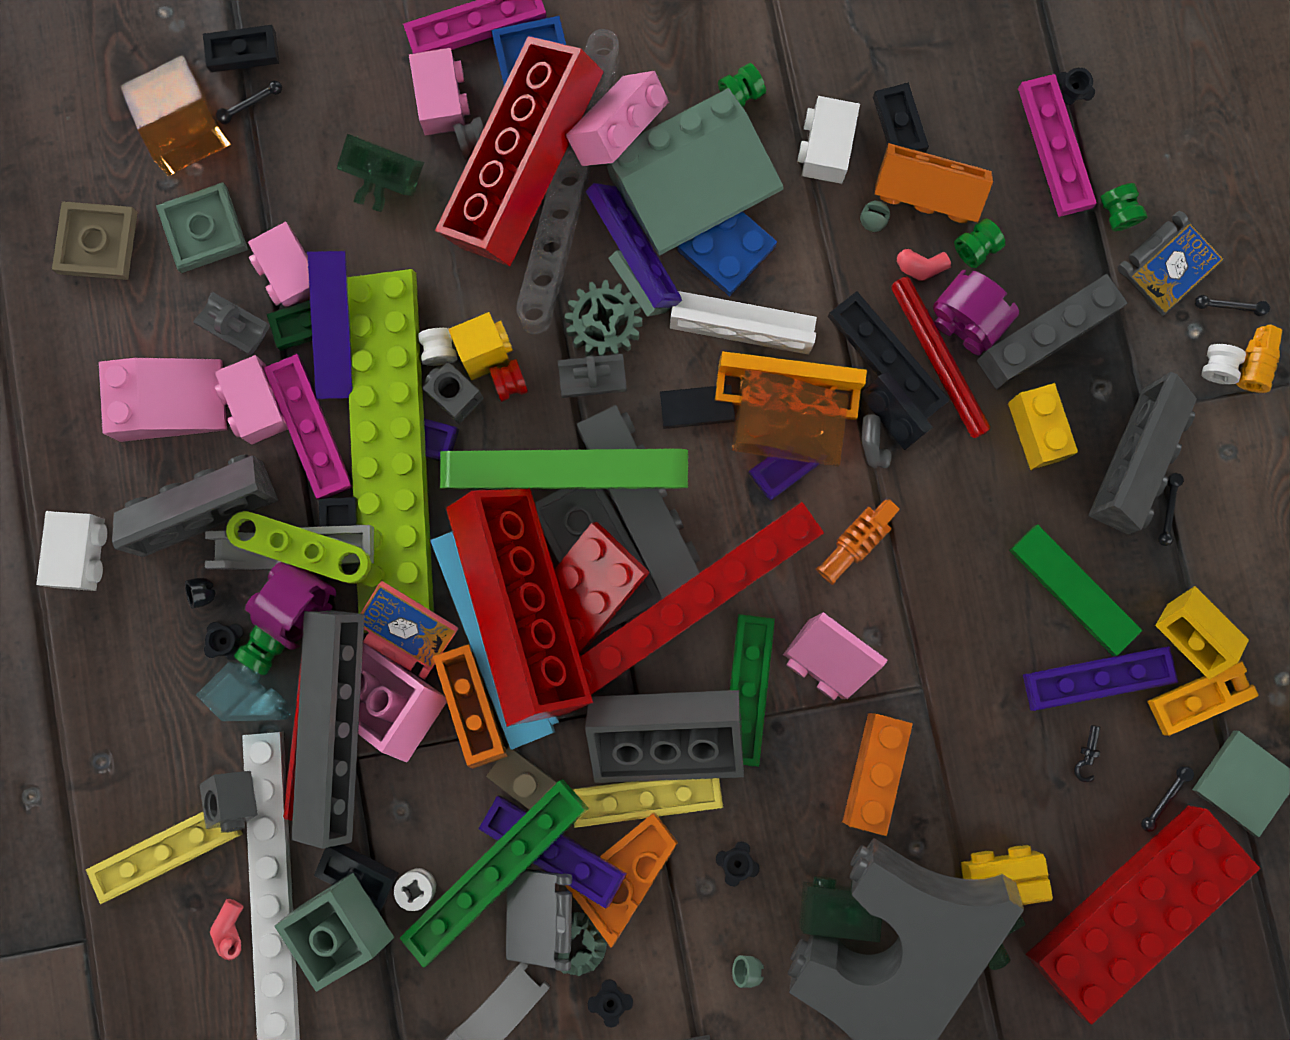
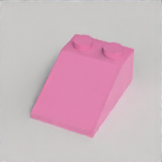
[99,358,227,442]
[783,612,888,700]
[358,643,447,762]

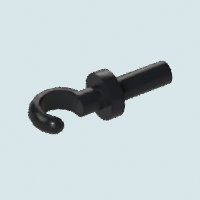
[1074,725,1101,782]

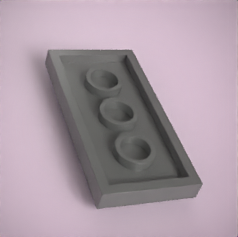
[535,489,662,636]

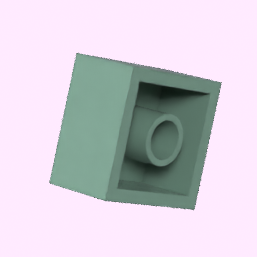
[274,873,394,992]

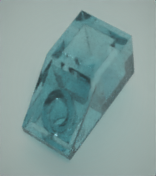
[196,662,291,721]

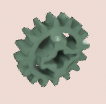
[564,280,642,356]

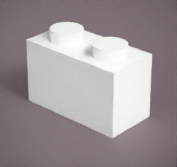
[797,96,860,184]
[36,511,107,591]

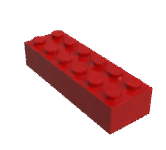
[435,36,604,266]
[446,488,593,727]
[1025,805,1261,1025]

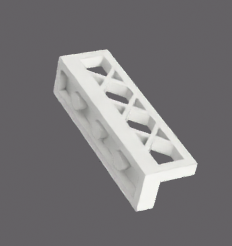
[670,291,817,355]

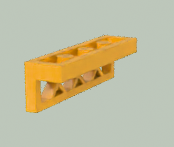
[715,351,867,420]

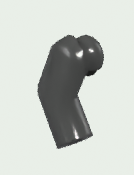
[862,415,891,469]

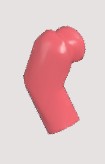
[896,249,951,281]
[210,899,244,960]

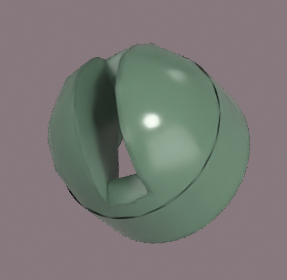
[860,200,890,232]
[732,955,764,988]

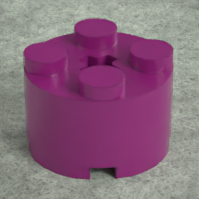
[933,270,1019,356]
[245,562,336,650]

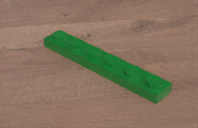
[400,780,589,968]

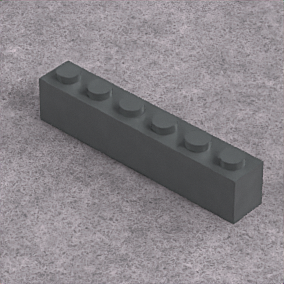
[577,405,700,599]
[292,610,365,849]

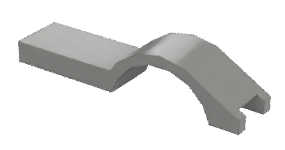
[205,525,374,570]
[445,962,550,1040]

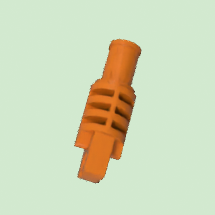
[816,499,900,585]

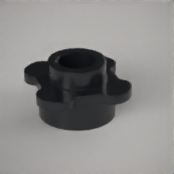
[1056,68,1095,105]
[204,622,244,660]
[716,841,760,887]
[587,979,633,1028]

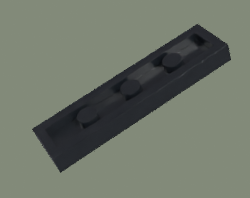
[828,291,950,419]

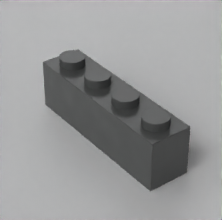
[977,274,1128,390]

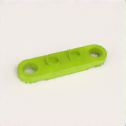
[226,511,372,584]

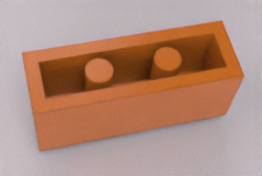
[875,143,993,223]
[433,644,508,769]
[842,713,913,836]

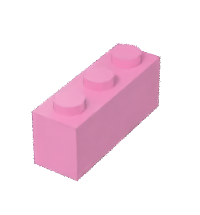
[566,71,669,166]

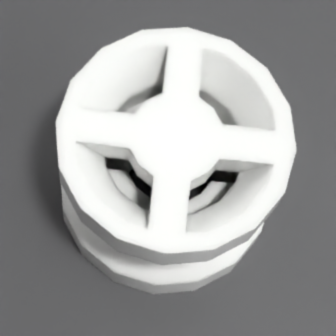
[418,328,458,366]
[1201,344,1246,384]
[394,868,436,911]

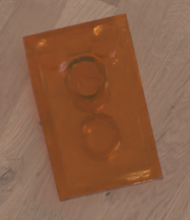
[120,55,231,176]
[731,370,848,467]

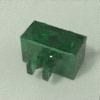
[336,134,424,212]
[799,876,882,942]

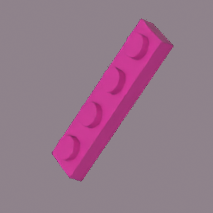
[403,0,547,54]
[1018,74,1097,217]
[264,354,353,500]

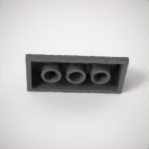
[1088,372,1197,534]
[112,454,278,557]
[585,690,744,783]

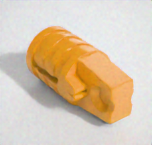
[1236,324,1282,393]

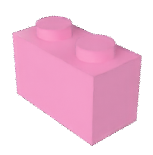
[409,48,470,136]
[248,222,310,308]
[215,355,288,445]

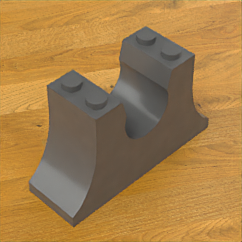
[788,838,1024,1040]

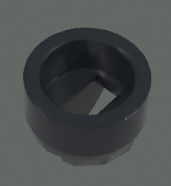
[185,578,216,609]

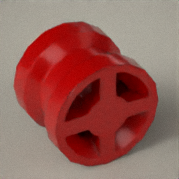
[489,359,528,402]

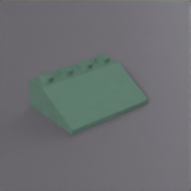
[606,88,783,256]

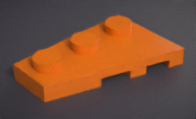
[565,813,678,948]

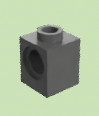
[423,362,484,424]
[199,771,258,833]

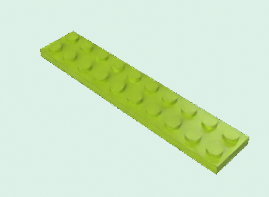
[347,269,434,634]

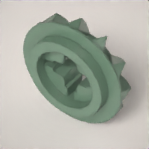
[558,912,607,976]

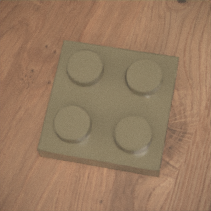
[52,202,138,280]

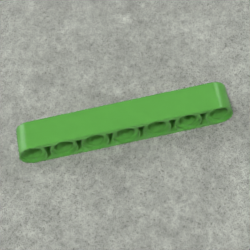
[440,449,688,489]

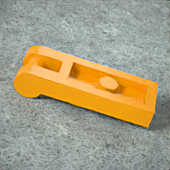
[1147,660,1259,736]

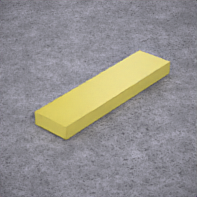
[572,778,723,828]
[86,812,243,904]

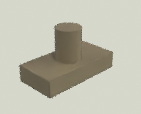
[486,746,557,810]

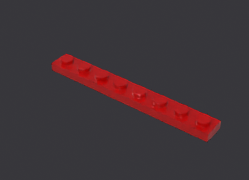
[580,502,825,695]

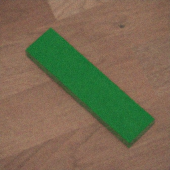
[1009,524,1143,656]
[729,614,775,767]

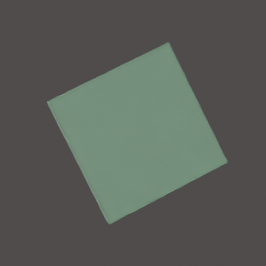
[156,182,248,273]
[1192,730,1290,837]

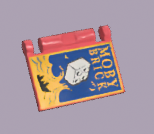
[361,581,458,680]

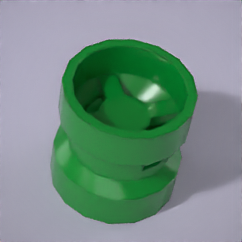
[718,63,766,107]
[1100,183,1147,232]
[954,218,1006,268]
[234,626,285,676]

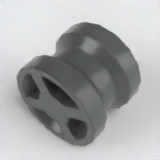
[453,117,484,160]

